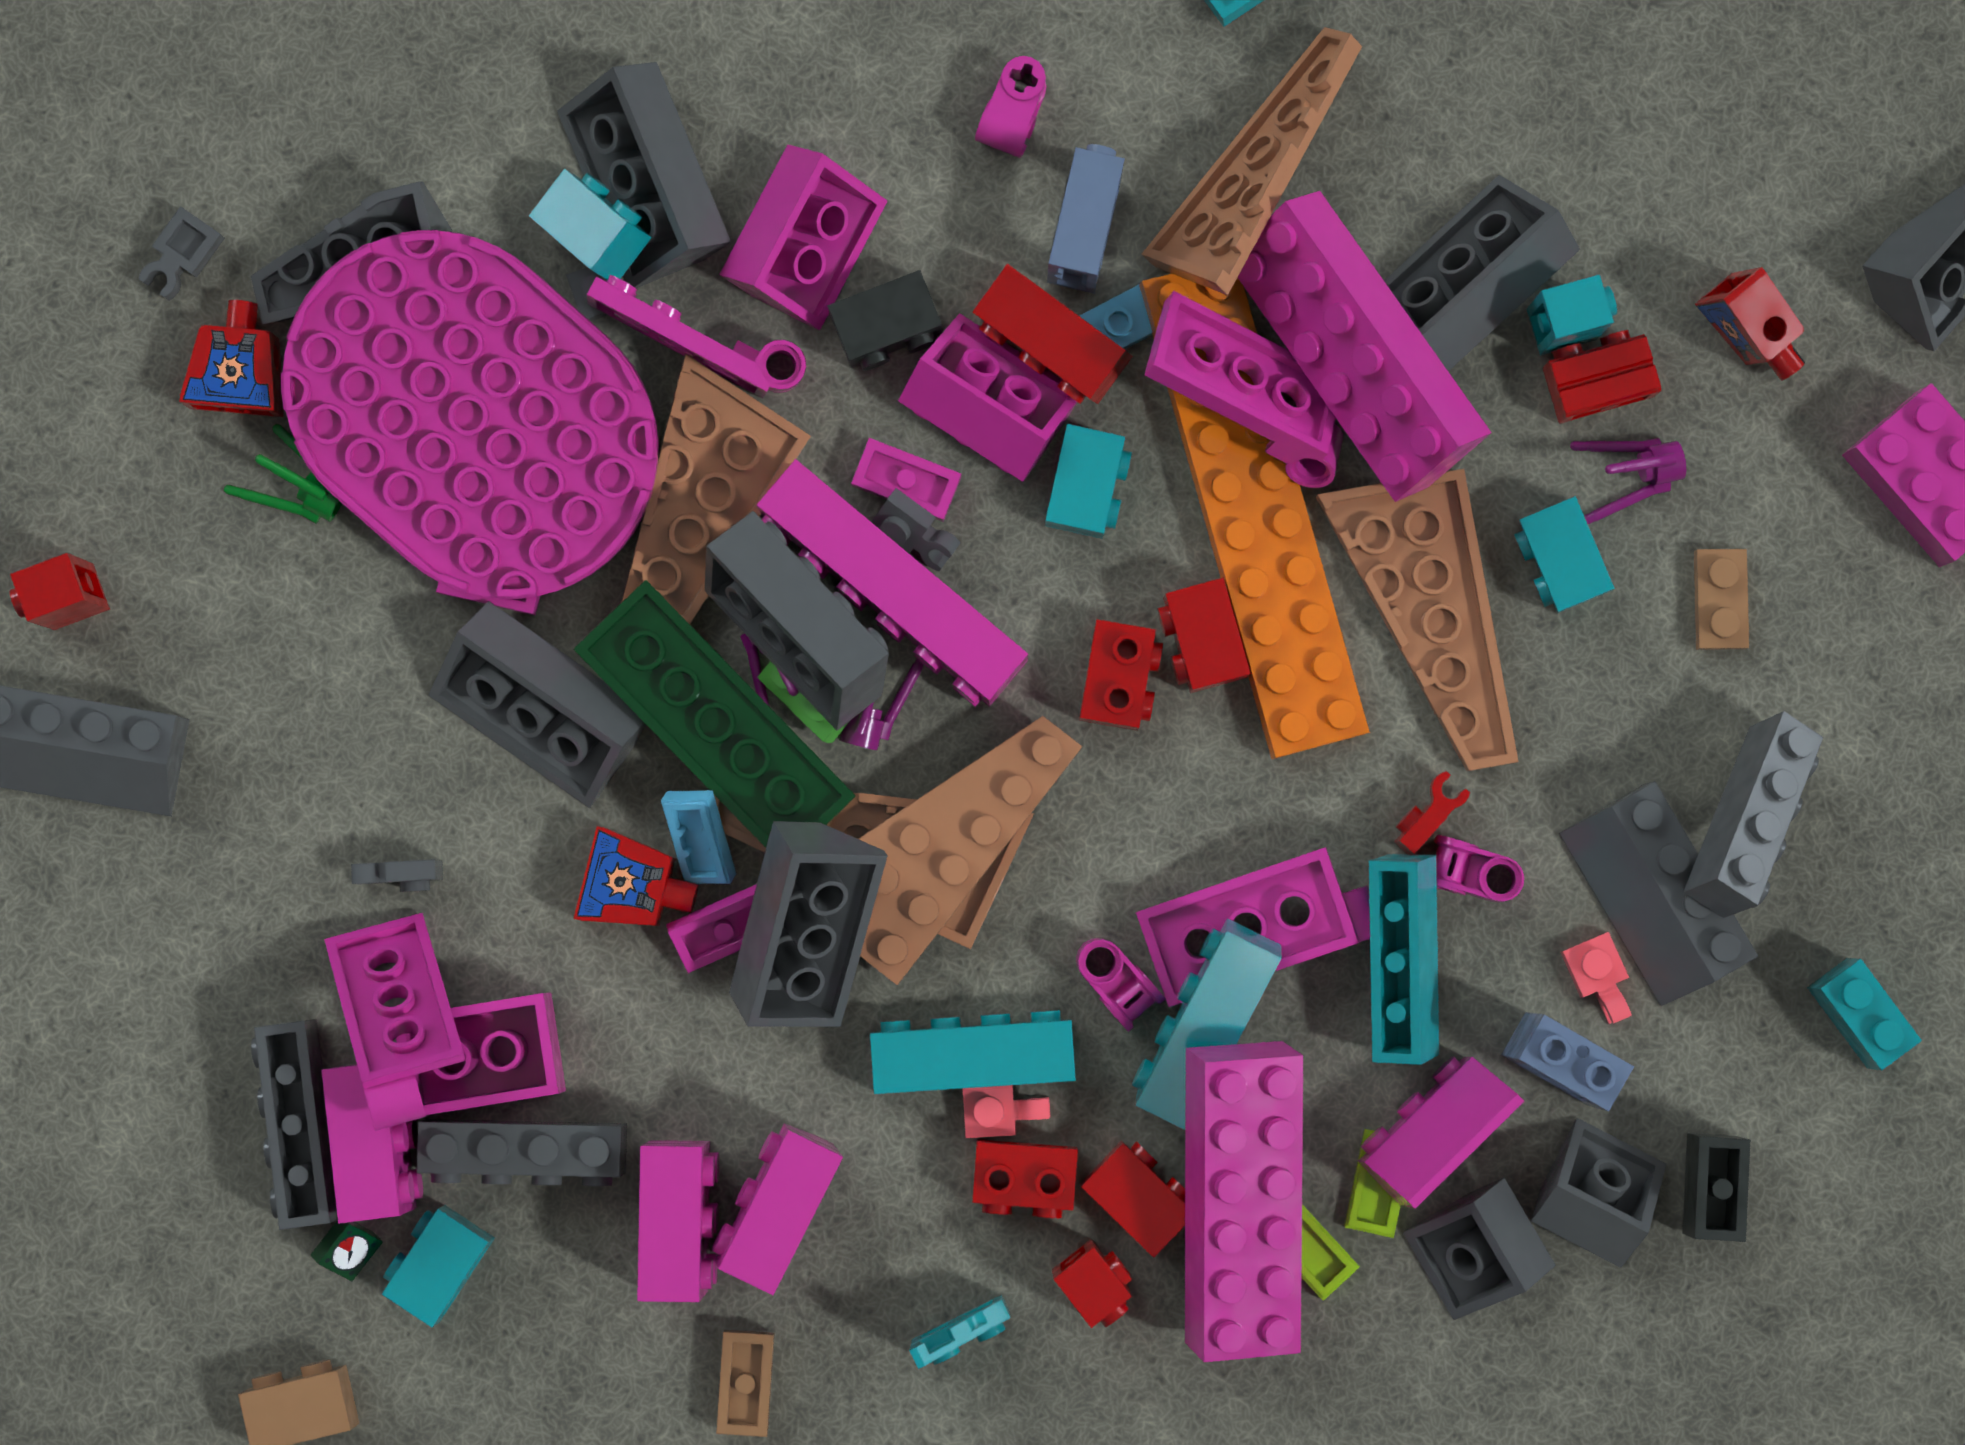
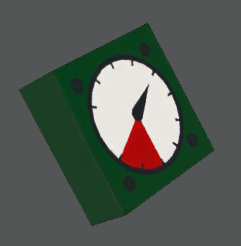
[310,1220,383,1282]

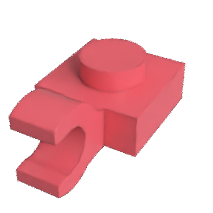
[1561,932,1632,1024]
[963,1085,1051,1138]

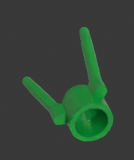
[224,424,342,524]

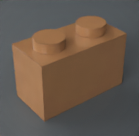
[238,1359,360,1445]

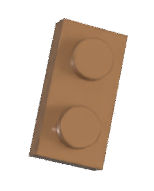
[1694,549,1749,650]
[716,1330,775,1437]

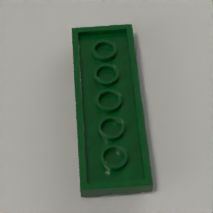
[573,580,856,848]

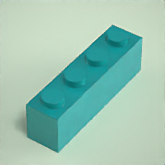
[1369,854,1439,1065]
[1132,918,1282,1130]
[870,1010,1076,1094]

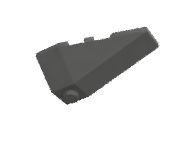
[251,181,453,325]
[1862,184,1965,351]

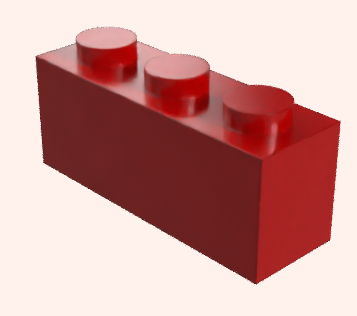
[972,263,1133,404]

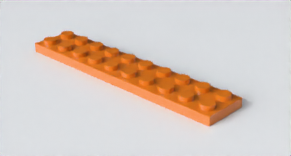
[1139,274,1370,759]

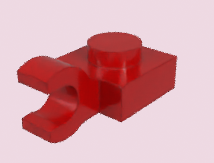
[1394,771,1470,855]

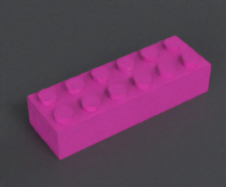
[1238,191,1492,502]
[756,459,1028,707]
[1185,1041,1303,1362]

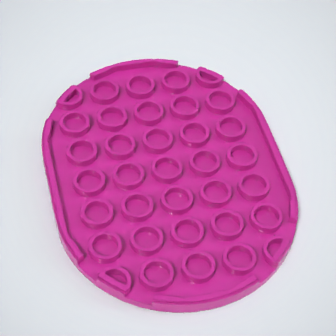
[281,230,658,599]

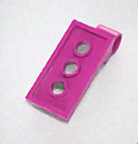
[587,275,806,399]
[1144,291,1343,488]
[1136,847,1370,1007]
[324,913,466,1131]

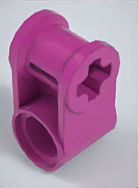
[975,56,1046,158]
[1434,835,1524,903]
[1076,938,1166,1032]

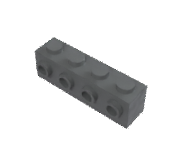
[1683,711,1824,918]
[251,1019,338,1230]
[417,1119,627,1186]

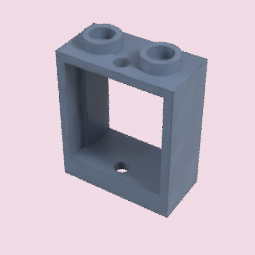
[1047,144,1125,294]
[1501,1012,1634,1111]

